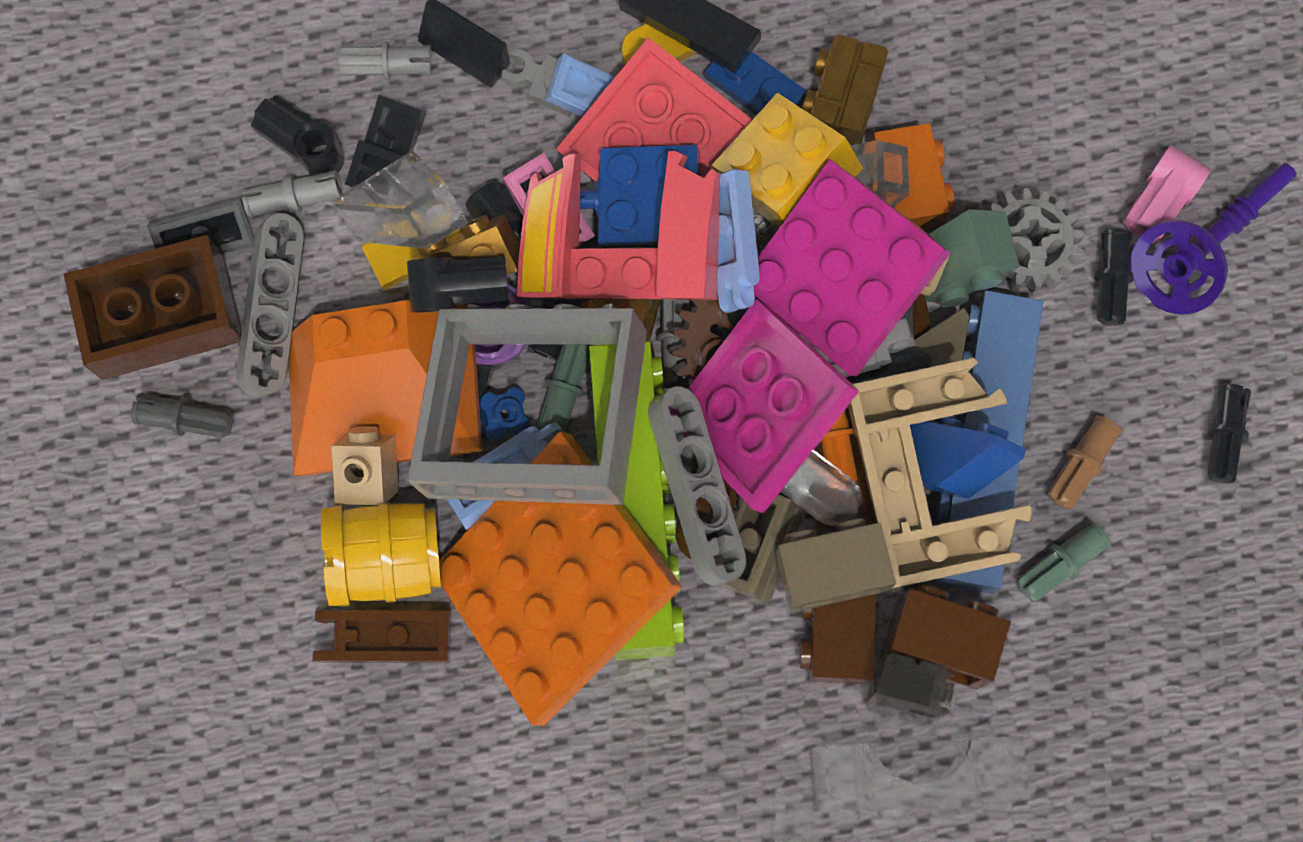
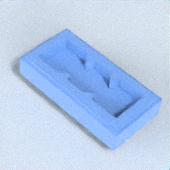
[545,54,615,117]

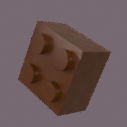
[880,585,1011,690]

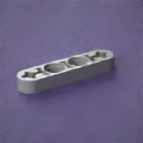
[236,213,304,398]
[648,387,746,585]

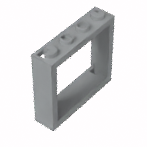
[408,304,647,505]

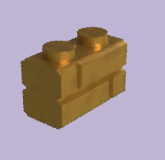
[803,34,889,149]

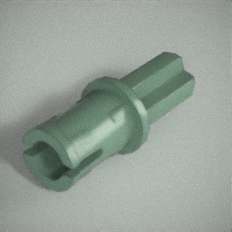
[536,344,590,433]
[1017,522,1111,602]

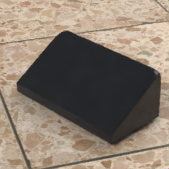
[418,0,510,88]
[147,195,254,254]

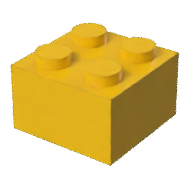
[712,92,863,228]

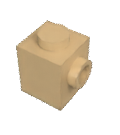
[331,426,398,505]

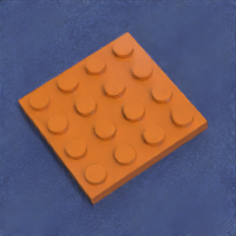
[439,432,683,726]

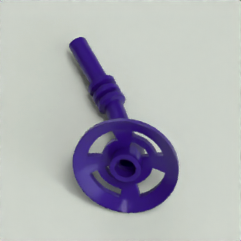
[1130,163,1297,314]

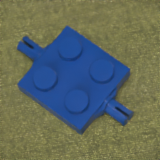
[580,145,700,248]

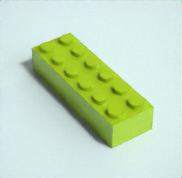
[589,341,684,660]

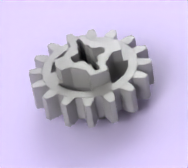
[989,188,1085,294]

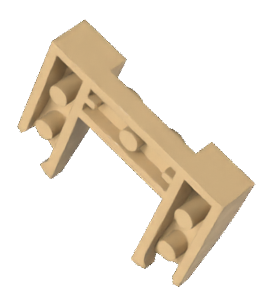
[848,358,1032,588]

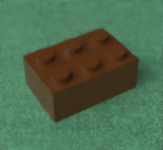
[64,235,241,380]

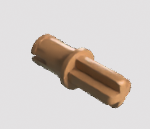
[1048,415,1122,509]

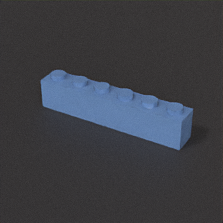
[933,290,1044,595]

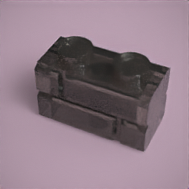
[865,653,954,725]

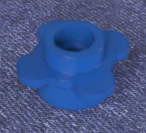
[479,388,530,441]

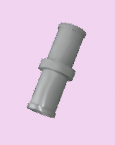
[242,169,343,218]

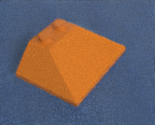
[288,300,482,476]

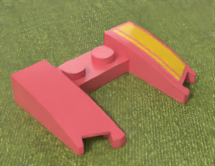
[517,151,720,300]

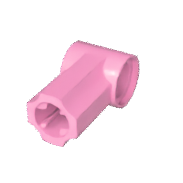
[1122,144,1212,245]

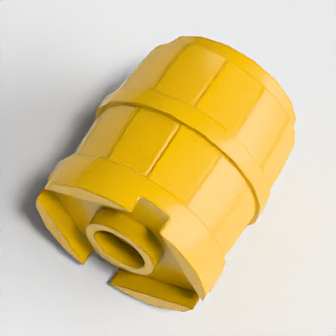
[321,501,441,607]

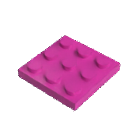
[753,160,951,377]
[670,299,859,513]

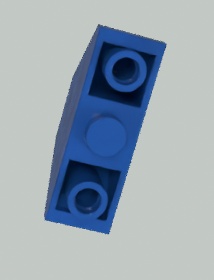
[910,417,1026,499]

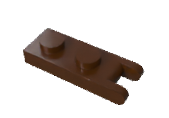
[312,610,451,663]

